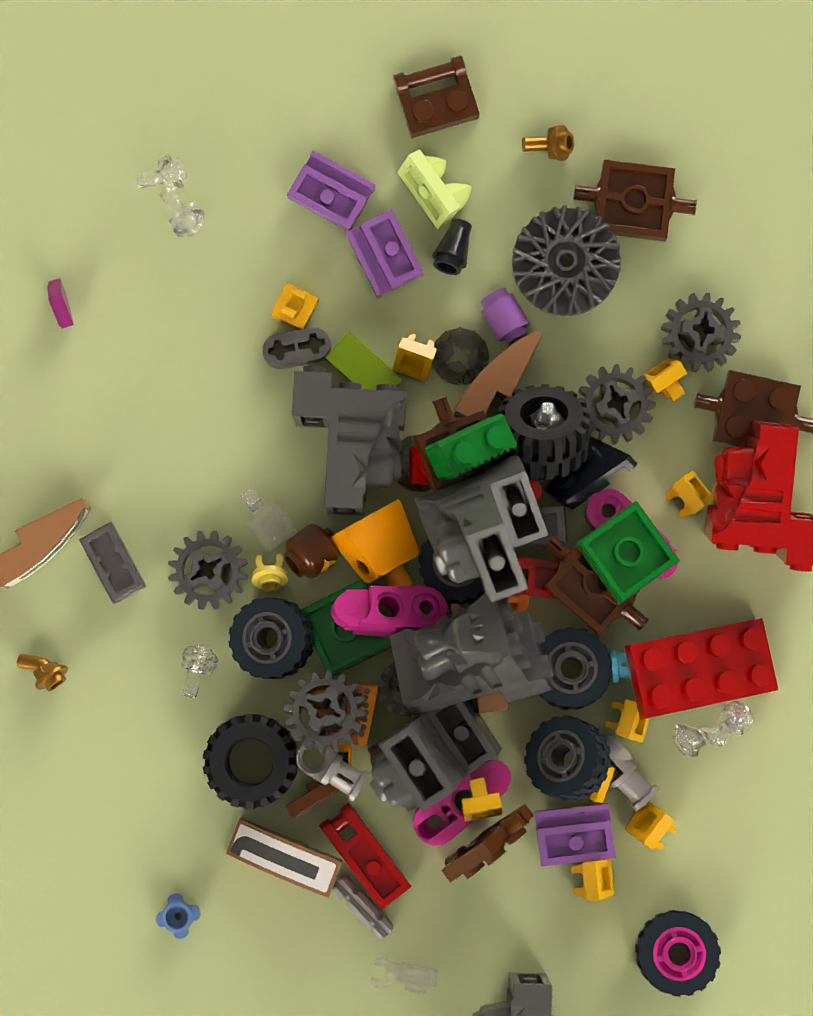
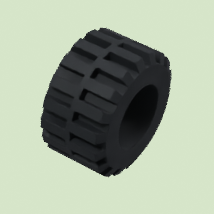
[498,384,591,480]
[203,714,298,809]

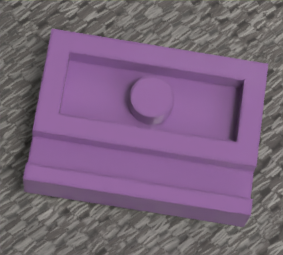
[287,150,375,231]
[345,209,424,298]
[534,803,616,866]

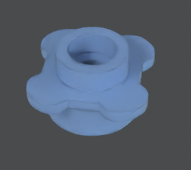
[156,893,201,939]

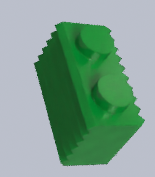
[425,413,517,480]

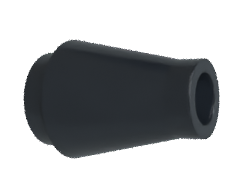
[432,219,472,275]

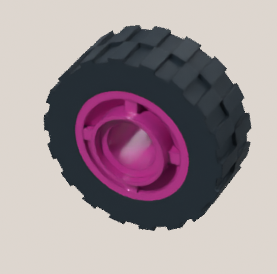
[635,910,721,997]

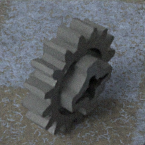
[661,293,741,372]
[578,364,656,445]
[168,530,248,610]
[284,670,367,755]

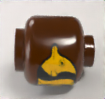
[284,524,339,578]

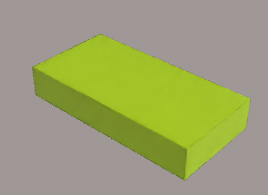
[325,331,403,390]

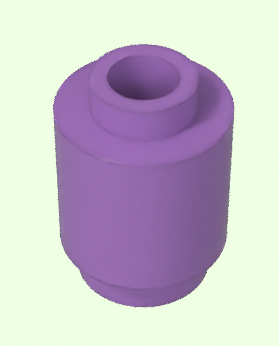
[480,288,530,344]

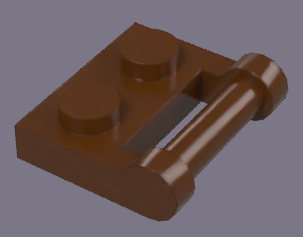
[393,55,480,138]

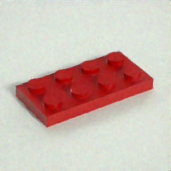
[624,618,779,719]

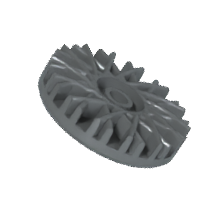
[512,205,621,316]

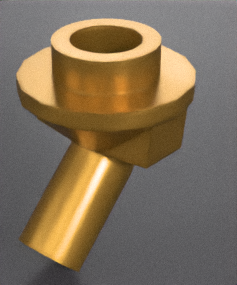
[522,125,574,161]
[17,654,68,691]

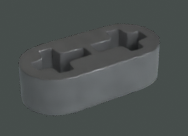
[263,328,331,369]

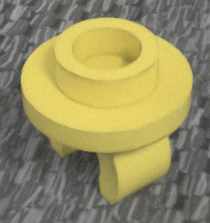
[251,554,288,592]

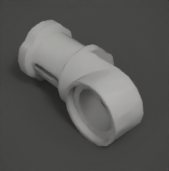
[606,734,659,811]
[296,744,370,802]

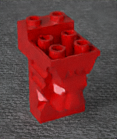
[703,421,813,572]

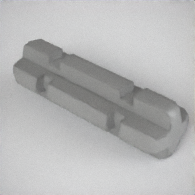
[332,875,394,940]

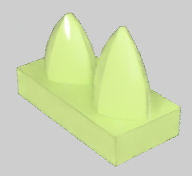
[397,149,472,230]

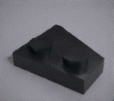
[544,436,638,510]

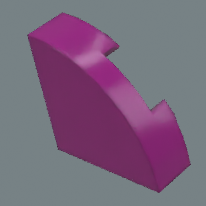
[47,278,74,329]

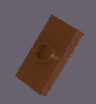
[285,773,353,818]

